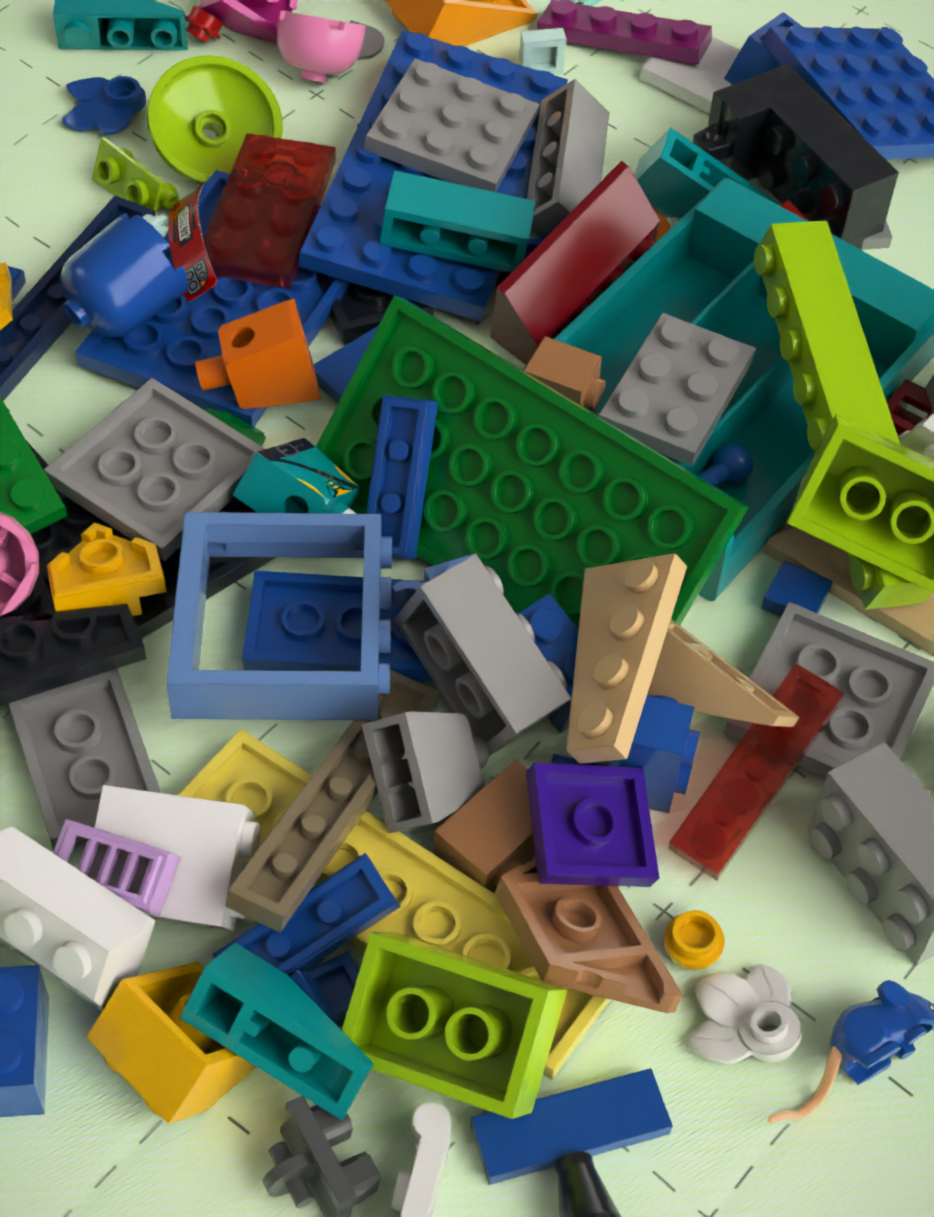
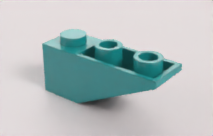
[53,0,188,50]

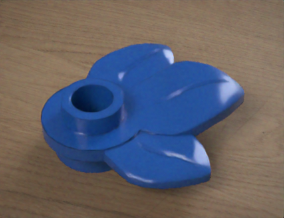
[62,76,146,136]

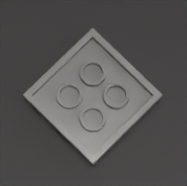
[364,58,540,192]
[44,378,265,561]
[724,602,934,778]

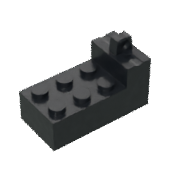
[692,64,899,250]

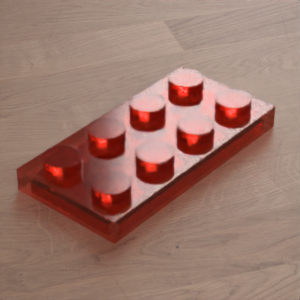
[203,133,336,288]

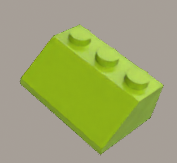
[787,414,934,593]

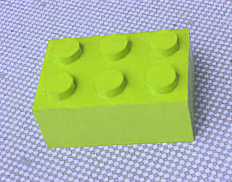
[342,932,568,1119]

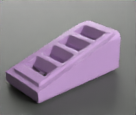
[53,819,181,916]

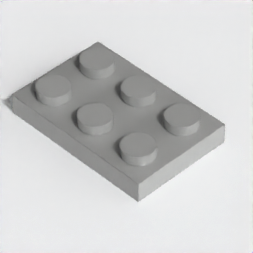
[599,313,756,466]
[8,669,161,851]

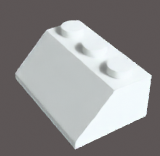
[0,826,155,1011]

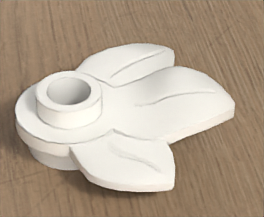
[686,964,802,1065]

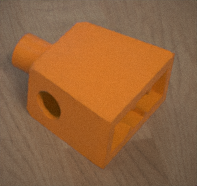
[195,299,321,409]

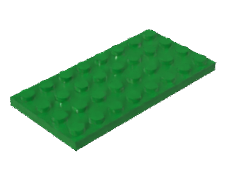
[316,295,749,630]

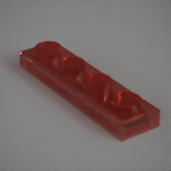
[668,663,844,881]

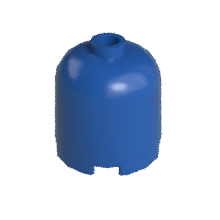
[60,213,189,338]

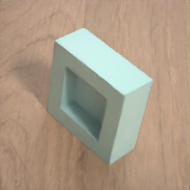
[518,28,566,75]

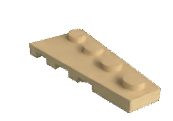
[566,553,687,764]

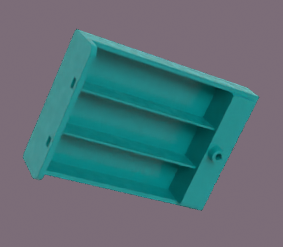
[522,178,934,601]

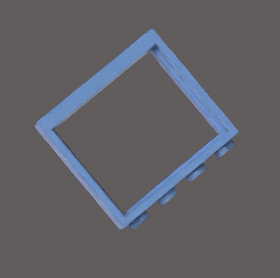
[166,512,392,720]

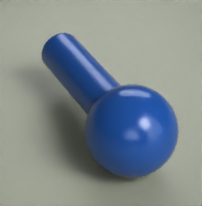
[697,444,753,487]

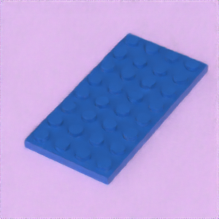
[298,30,568,322]

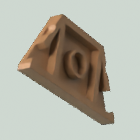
[495,855,683,1013]

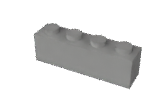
[526,79,610,238]

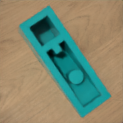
[634,127,779,217]
[180,943,374,1120]

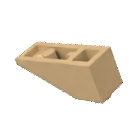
[647,619,800,727]

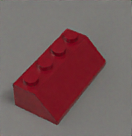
[490,161,660,365]

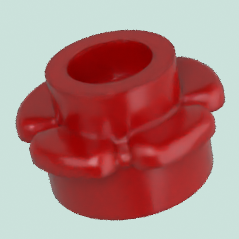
[185,5,224,44]

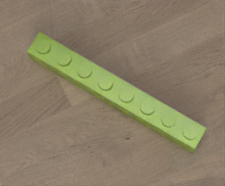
[754,221,933,610]

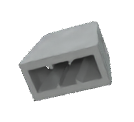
[362,711,489,833]

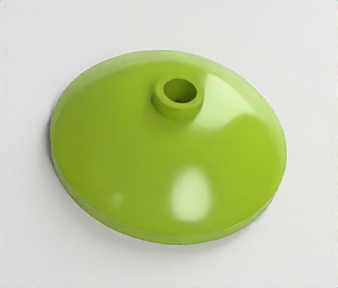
[147,55,283,185]

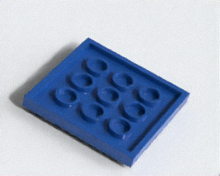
[762,25,934,160]

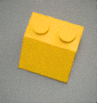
[86,961,256,1124]

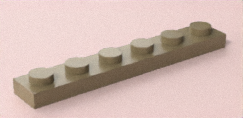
[225,670,440,933]

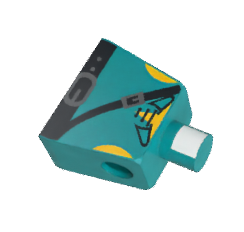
[232,438,359,514]

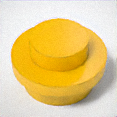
[664,910,725,970]

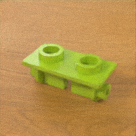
[92,137,179,215]

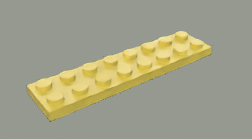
[178,729,611,1080]

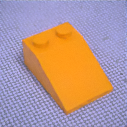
[384,0,538,46]

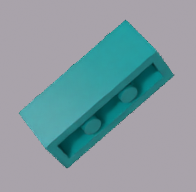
[379,170,536,273]

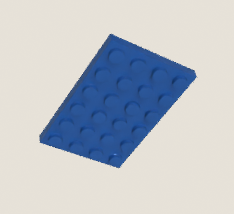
[75,170,351,427]

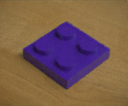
[526,763,660,887]

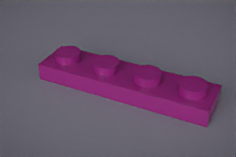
[537,0,712,65]

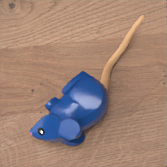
[767,980,934,1124]

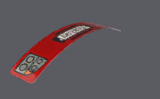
[168,182,217,302]

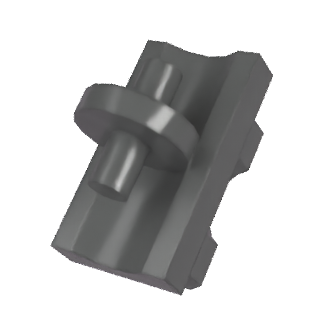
[262,1096,381,1217]

